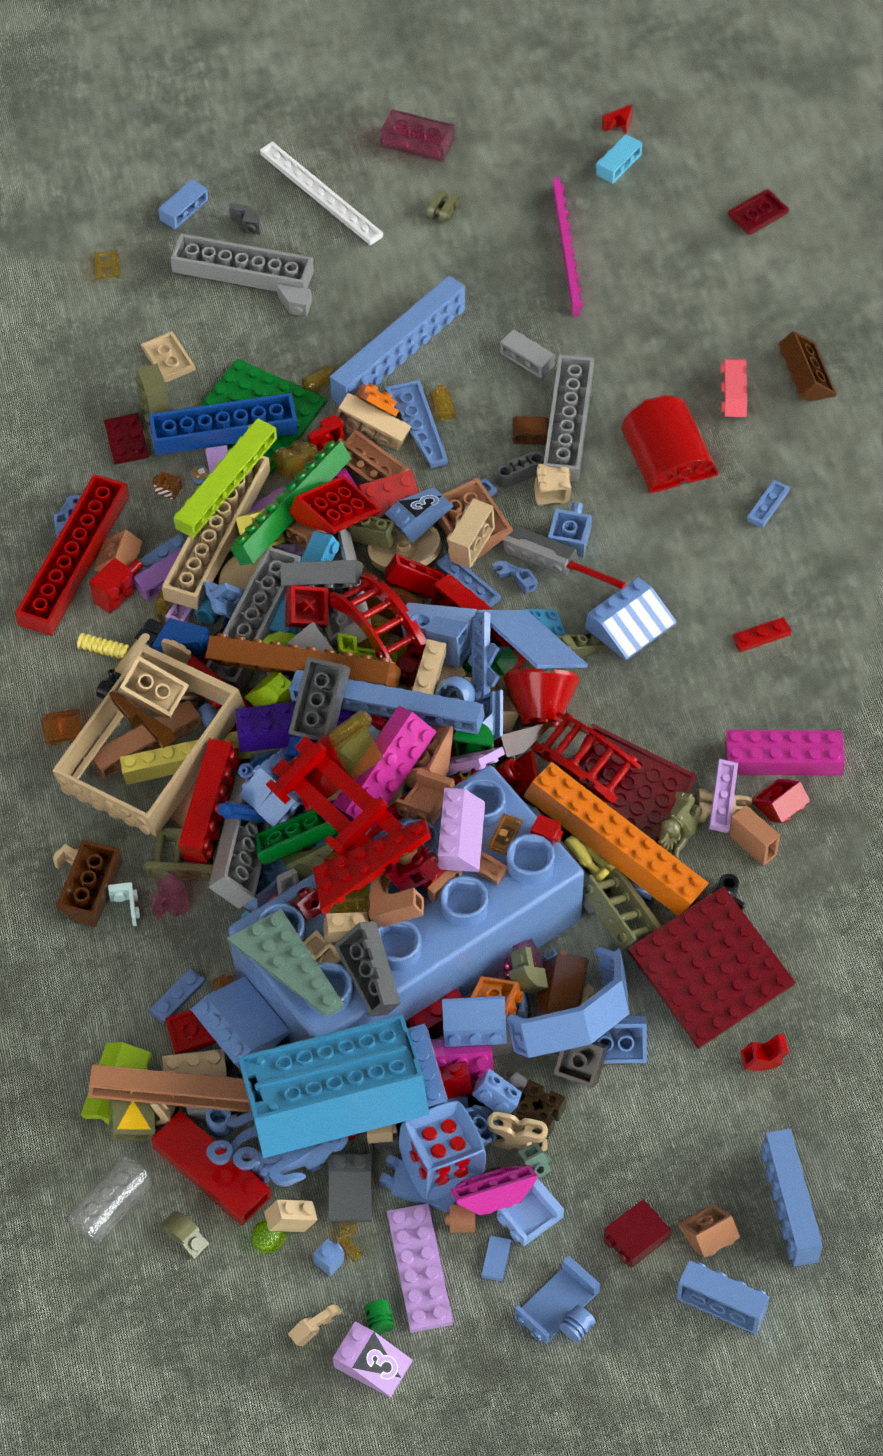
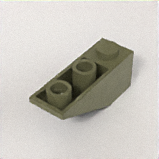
[557,633,606,658]

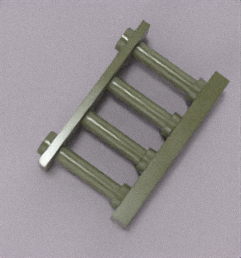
[145,827,222,881]
[583,868,661,951]

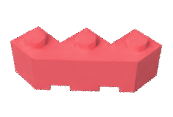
[720,358,747,417]

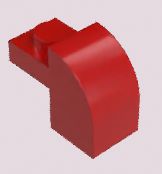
[740,1034,789,1071]

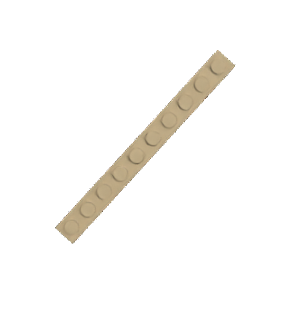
[386,639,446,809]

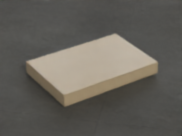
[141,331,196,383]

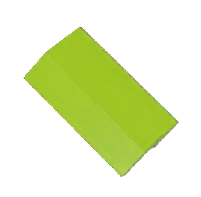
[81,1042,152,1125]

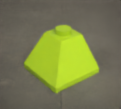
[244,671,292,706]

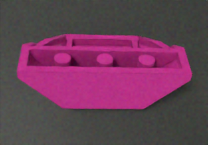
[450,1165,538,1215]

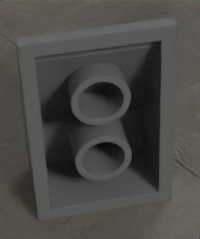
[329,1154,372,1222]

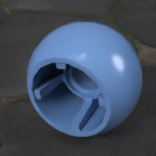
[434,676,476,702]

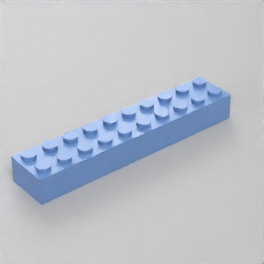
[330,275,465,405]

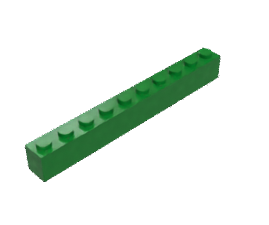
[230,440,351,565]

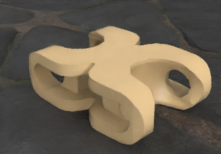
[487,1112,548,1152]

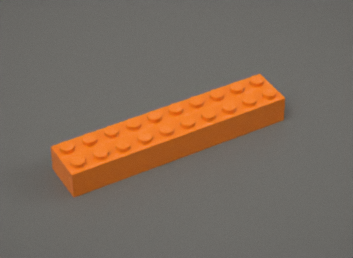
[524,762,709,916]

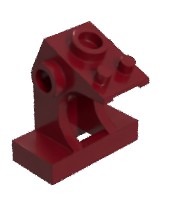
[396,643,426,688]
[386,845,441,891]

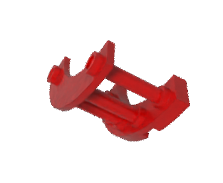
[328,573,427,662]
[530,712,642,804]

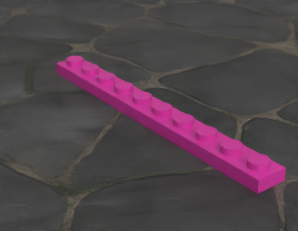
[552,177,583,317]

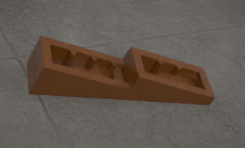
[109,691,176,749]

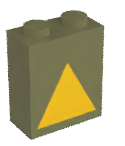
[108,1099,155,1141]

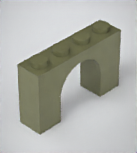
[282,819,352,881]

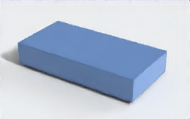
[482,1235,511,1282]

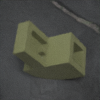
[508,947,548,994]
[159,1211,209,1259]

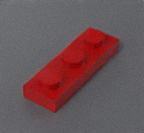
[732,617,792,653]

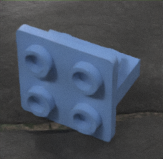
[203,580,245,618]

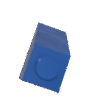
[152,618,210,655]

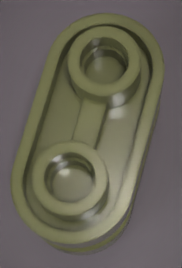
[427,189,462,223]

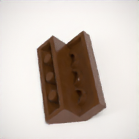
[533,954,589,1017]

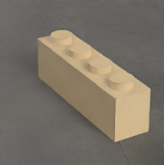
[336,393,411,451]

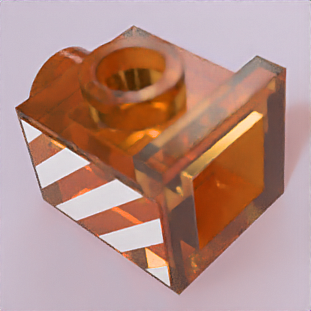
[152,471,182,500]

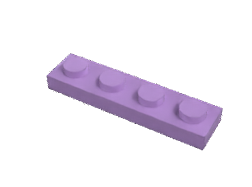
[709,759,738,833]

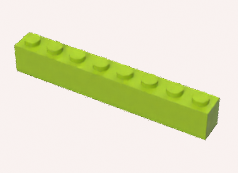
[174,418,277,538]

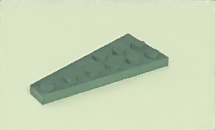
[226,909,344,1018]

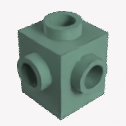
[518,1143,551,1178]

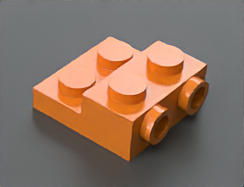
[355,383,399,417]
[470,976,523,1023]

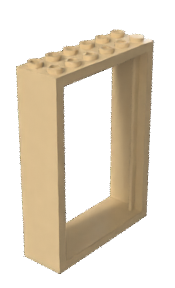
[52,644,245,837]

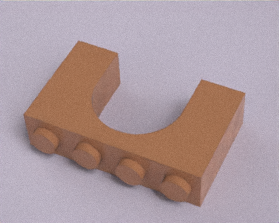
[368,844,425,927]

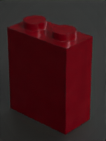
[603,1199,671,1268]

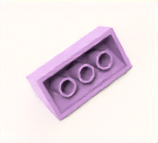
[438,788,485,872]

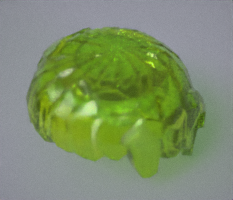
[252,1220,286,1253]

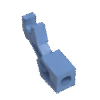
[54,495,80,537]
[492,561,537,594]

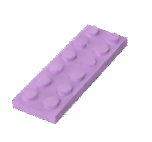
[387,1203,453,1333]

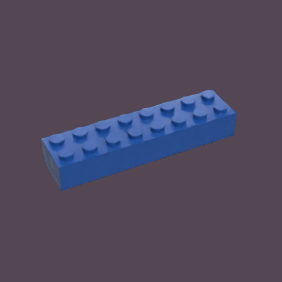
[149,393,298,455]

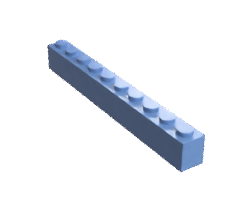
[289,670,485,734]

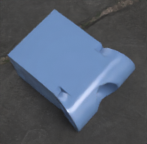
[410,612,471,668]

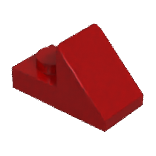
[602,104,632,134]

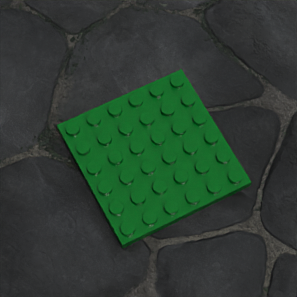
[199,359,327,476]

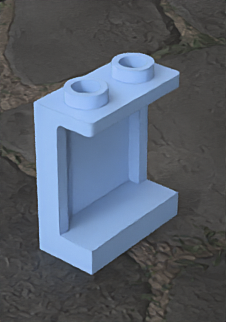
[497,1179,564,1247]

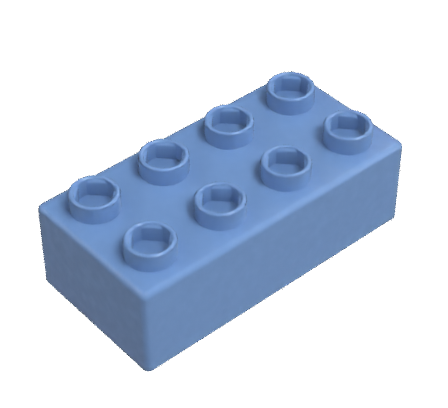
[228,765,584,1044]

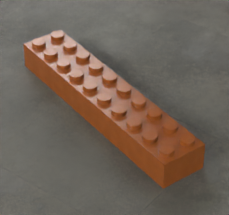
[205,633,402,688]

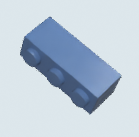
[159,179,208,229]

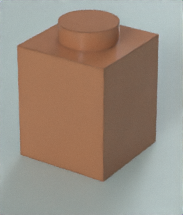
[445,1205,475,1233]

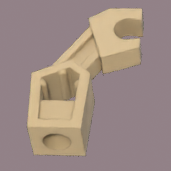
[288,1304,342,1347]

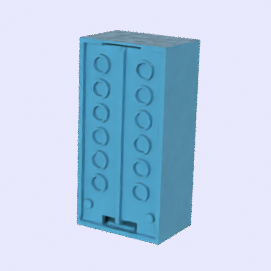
[238,1015,429,1158]

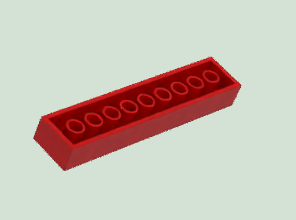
[15,474,129,636]

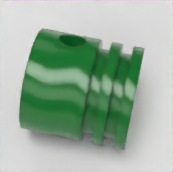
[364,1300,395,1335]

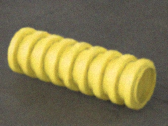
[77,633,130,659]

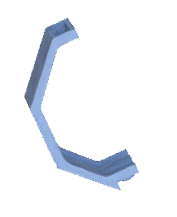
[506,947,629,1058]

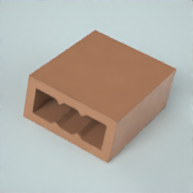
[729,805,780,866]

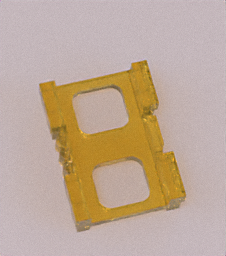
[94,249,121,281]

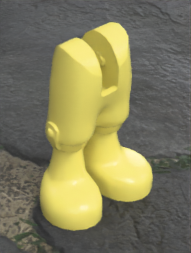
[564,834,615,883]

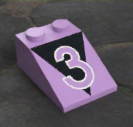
[333,1322,412,1398]

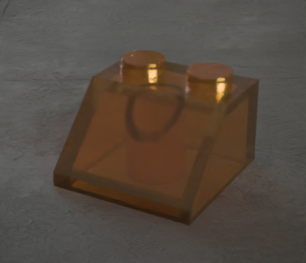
[41,708,83,746]

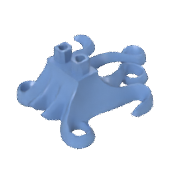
[206,1111,348,1187]

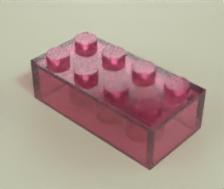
[380,109,455,162]

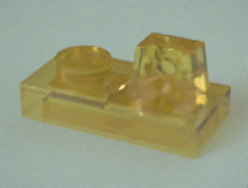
[431,384,456,421]

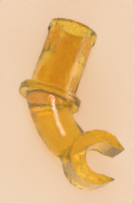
[155,590,168,620]
[338,1221,363,1262]

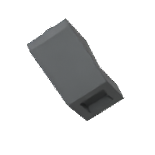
[229,203,261,235]

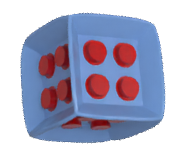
[399,1101,486,1200]

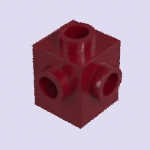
[289,887,322,920]

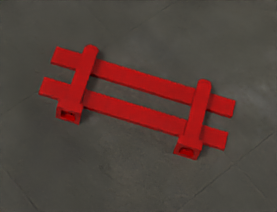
[265,736,403,855]

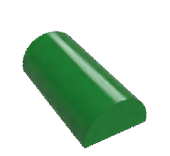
[454,723,496,775]
[256,809,338,866]

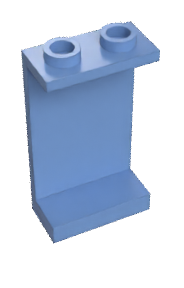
[515,1255,600,1344]

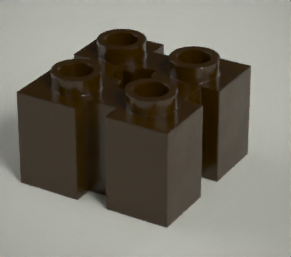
[511,1079,566,1140]

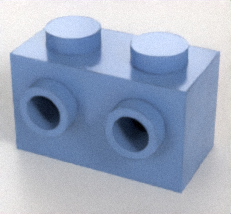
[472,1068,522,1114]

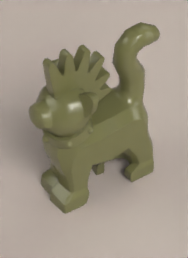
[658,792,702,861]

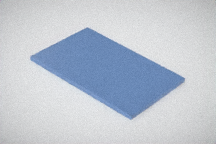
[476,610,588,669]

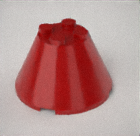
[503,668,580,727]

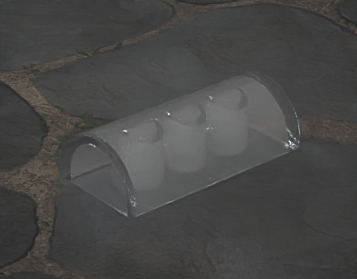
[64,1156,153,1245]

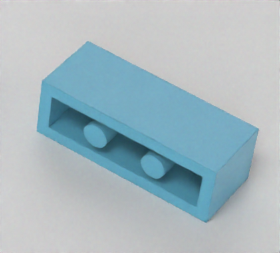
[596,134,642,184]

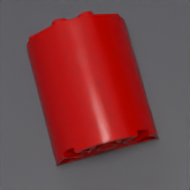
[621,395,718,494]

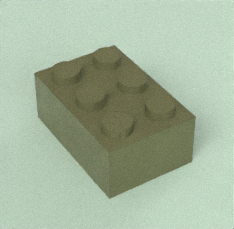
[135,363,171,425]

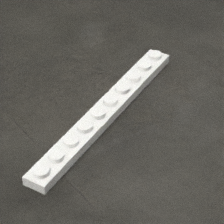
[260,142,383,246]

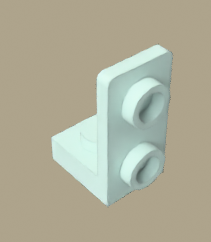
[108,882,140,926]

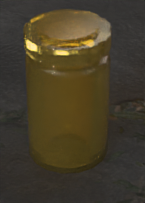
[302,365,334,393]

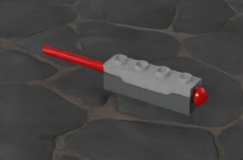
[501,525,626,589]

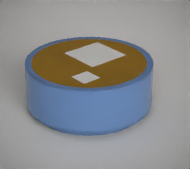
[191,466,209,484]

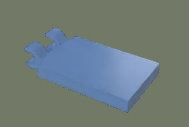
[379,1155,455,1212]

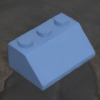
[442,996,507,1047]
[596,1016,647,1064]

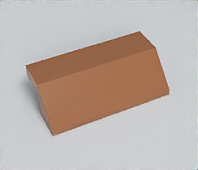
[338,429,410,482]

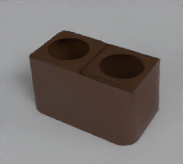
[512,416,549,445]

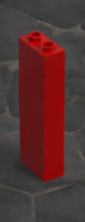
[151,1111,272,1226]

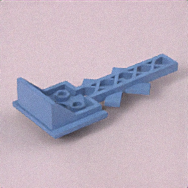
[452,612,503,745]

